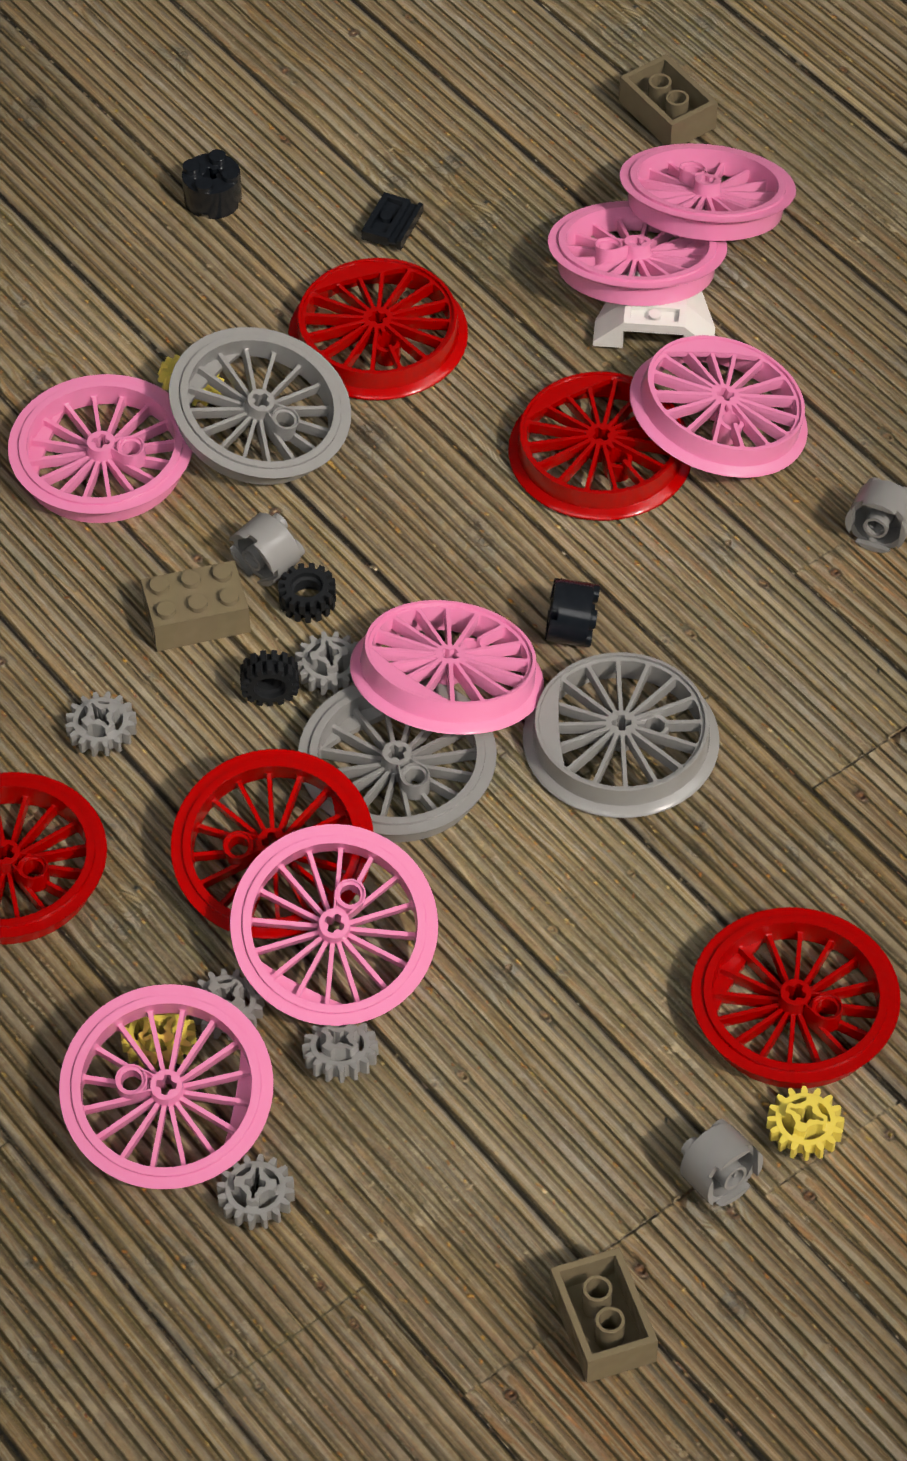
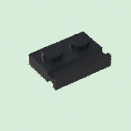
[361,192,424,250]

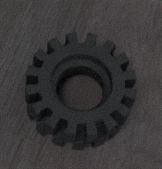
[278,563,336,623]
[240,650,299,707]

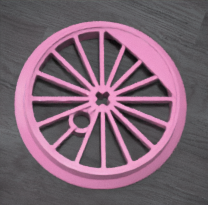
[620,143,796,241]
[548,201,727,306]
[630,335,808,478]
[8,374,193,523]
[350,600,544,735]
[230,824,438,1026]
[59,984,273,1189]

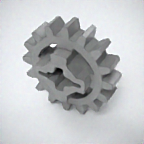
[295,631,358,695]
[65,691,137,757]
[192,968,265,1040]
[302,1023,379,1083]
[217,1154,295,1230]

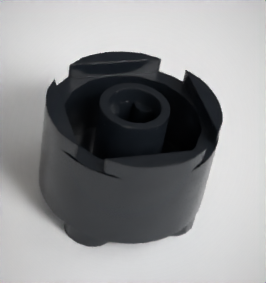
[182,149,242,219]
[545,578,600,647]

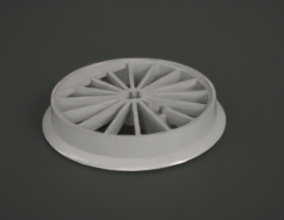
[169,327,351,485]
[523,652,720,818]
[298,679,497,842]

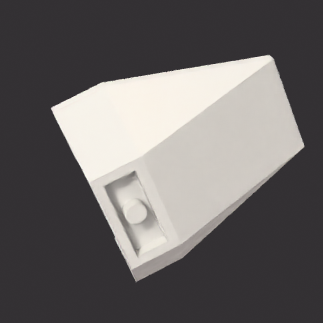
[593,271,715,348]

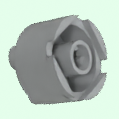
[845,477,907,553]
[229,513,305,587]
[680,1119,763,1206]

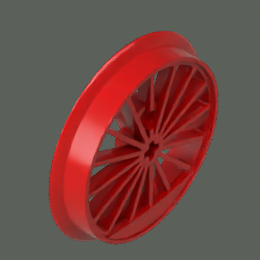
[288,258,468,400]
[508,372,691,521]
[171,749,374,939]
[0,772,107,945]
[691,907,901,1089]

